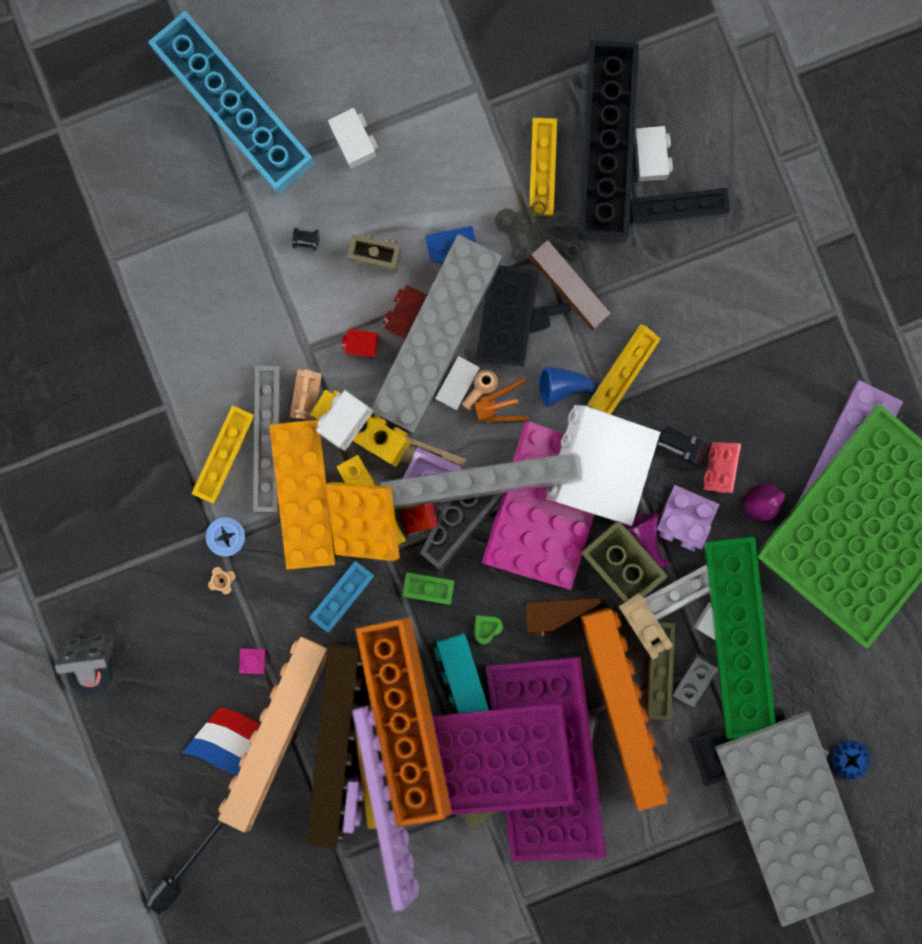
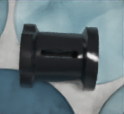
[292,228,319,252]

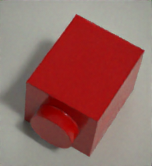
[342,329,378,359]

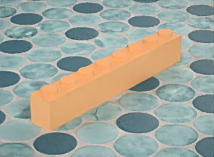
[218,637,328,832]

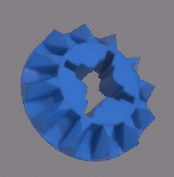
[831,740,871,780]

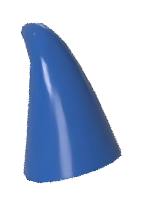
[539,367,598,408]

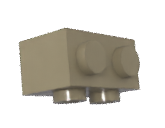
[347,233,401,273]

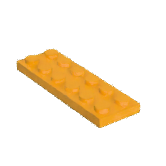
[269,419,336,569]

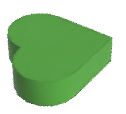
[474,615,503,644]

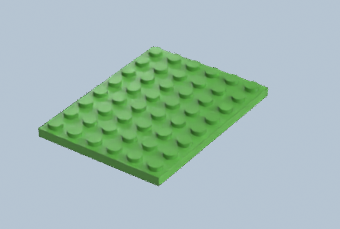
[757,404,922,649]

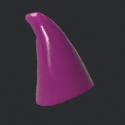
[744,483,785,523]
[623,513,670,569]

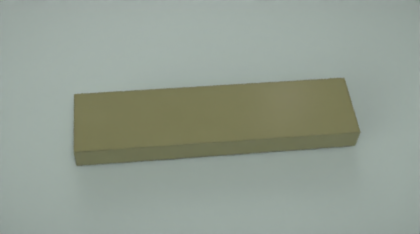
[646,622,675,721]

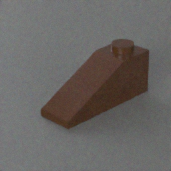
[525,597,600,636]

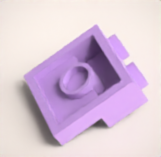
[657,485,720,551]

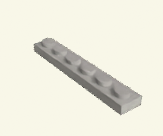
[253,366,280,512]

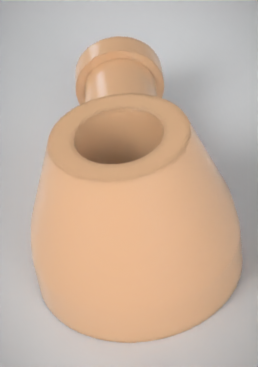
[460,370,498,411]

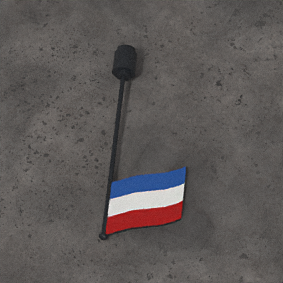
[146,707,297,914]

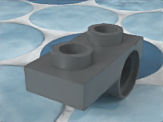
[672,652,718,707]

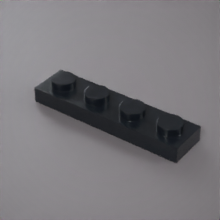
[630,188,730,224]

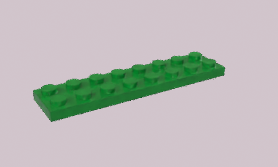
[704,536,776,739]

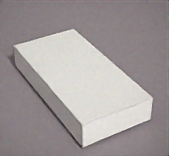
[435,356,480,411]

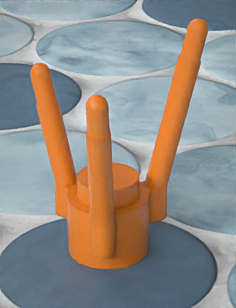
[475,378,529,424]

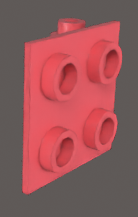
[704,442,741,493]

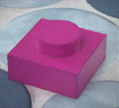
[239,648,266,674]

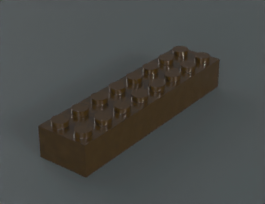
[306,641,363,848]

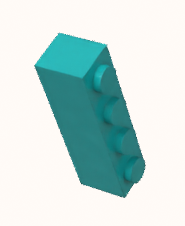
[434,632,489,713]

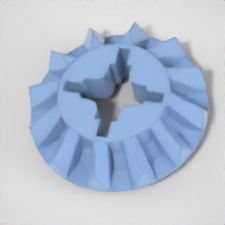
[206,517,245,556]

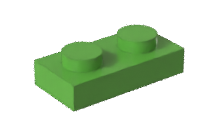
[402,572,455,605]

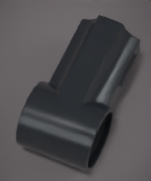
[657,426,710,467]

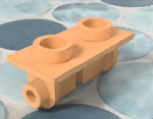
[290,370,322,420]

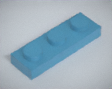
[309,561,375,633]

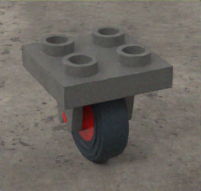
[55,635,114,695]

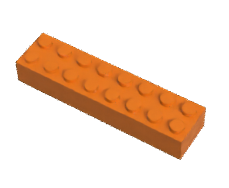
[579,607,670,811]
[356,617,452,827]

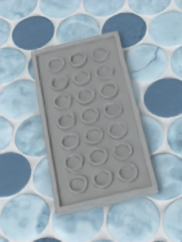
[715,711,874,927]

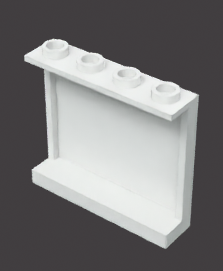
[546,405,660,526]

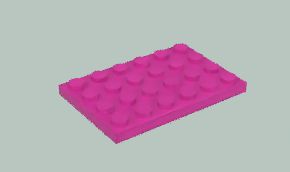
[482,421,595,590]

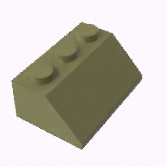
[581,520,668,602]

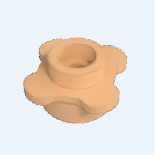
[208,567,236,594]

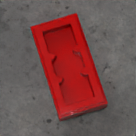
[400,503,438,534]

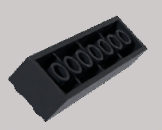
[577,40,639,243]

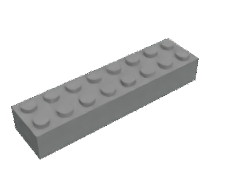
[371,234,503,433]

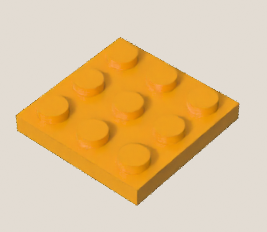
[326,482,399,561]

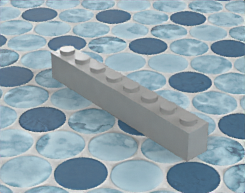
[380,453,583,509]

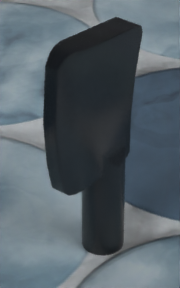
[530,303,571,333]

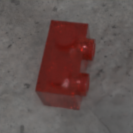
[383,284,427,341]

